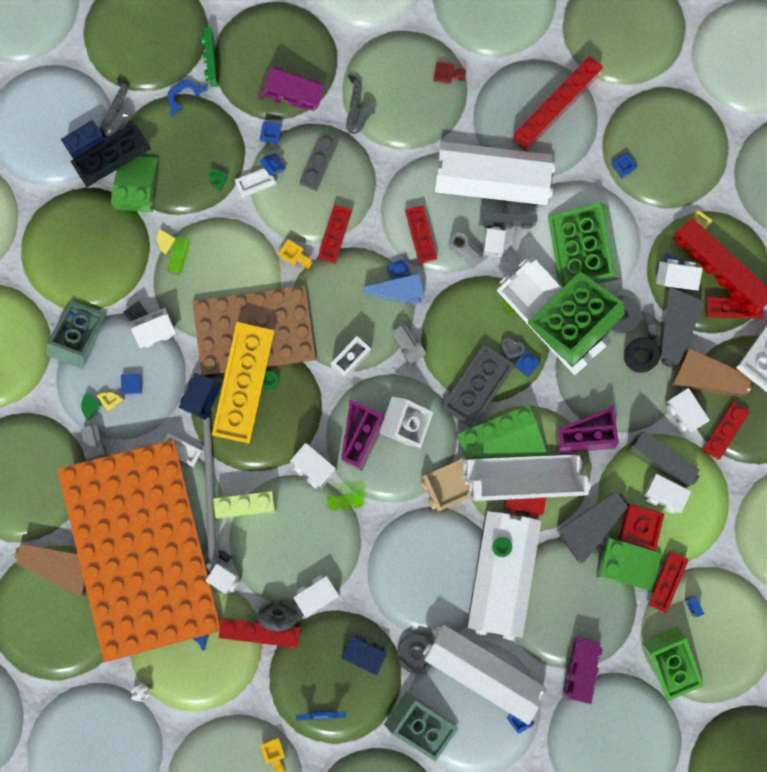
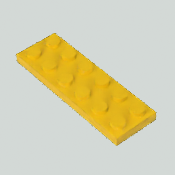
[212,322,275,444]

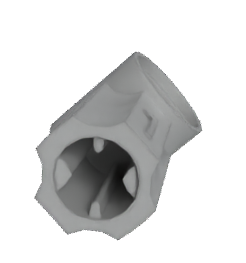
[449,232,485,269]
[391,324,426,365]
[81,425,108,462]

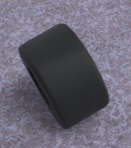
[624,337,661,373]

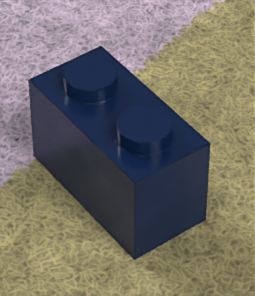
[61,120,105,159]
[178,373,222,420]
[341,634,387,676]

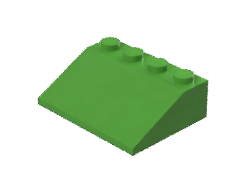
[548,202,621,287]
[528,271,625,366]
[456,405,548,459]

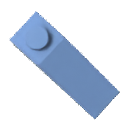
[364,274,425,305]

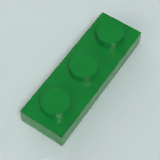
[201,27,218,87]

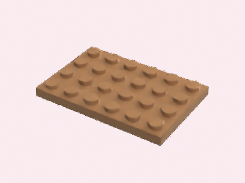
[192,286,316,376]

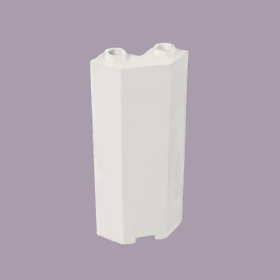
[435,141,555,205]
[497,256,611,375]
[462,455,591,501]
[468,511,541,641]
[423,624,546,725]

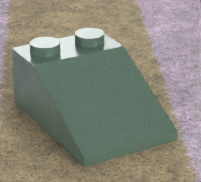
[47,300,107,369]
[384,691,459,761]

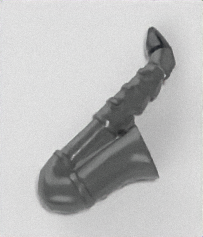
[346,75,375,134]
[100,77,132,136]

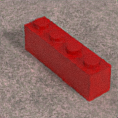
[218,618,301,648]

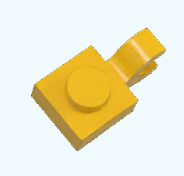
[278,239,313,270]
[260,738,286,772]

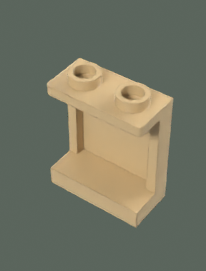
[420,457,469,512]

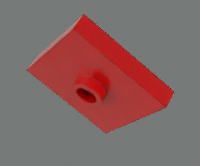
[618,503,665,551]

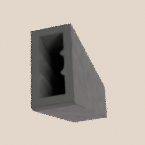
[659,287,705,367]
[626,431,700,487]
[557,491,628,564]

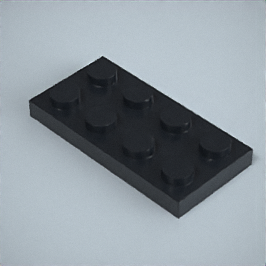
[70,123,152,187]

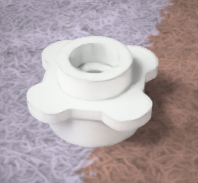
[131,683,152,702]

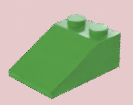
[111,156,158,213]
[596,538,662,591]
[642,627,704,701]

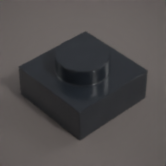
[123,301,148,322]

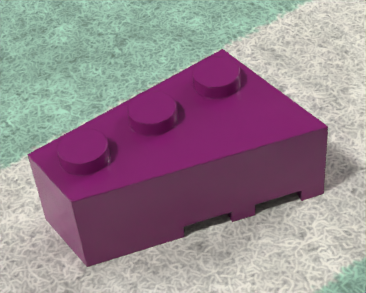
[257,67,324,111]
[341,399,385,471]
[555,406,619,454]
[562,637,602,704]

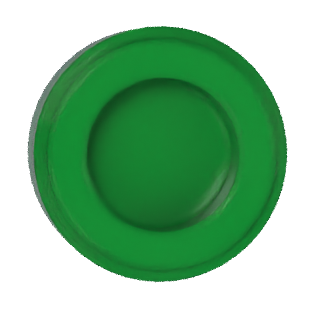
[262,370,279,390]
[492,537,512,557]

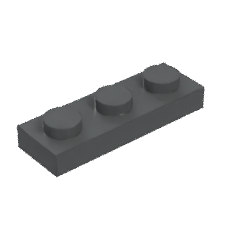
[299,133,339,191]
[479,213,537,229]

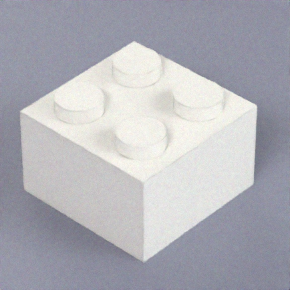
[379,397,433,448]
[290,443,336,489]

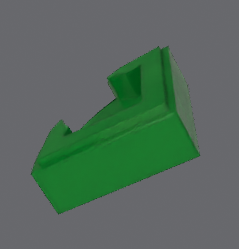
[209,167,228,192]
[81,393,102,420]

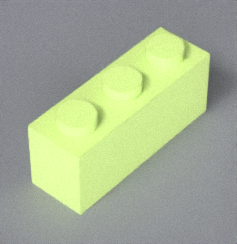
[213,491,276,519]

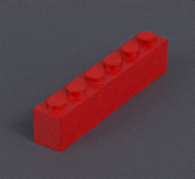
[512,55,604,152]
[673,218,767,316]

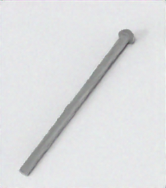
[203,418,220,571]

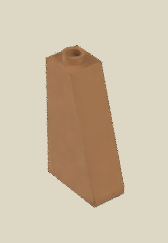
[670,348,753,397]
[15,544,87,596]

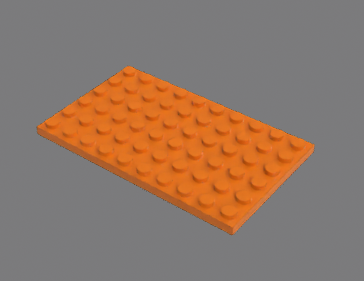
[57,440,220,663]

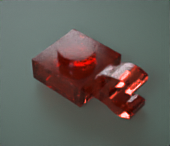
[433,61,466,84]

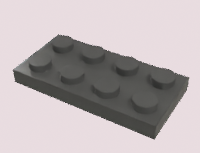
[441,344,515,428]

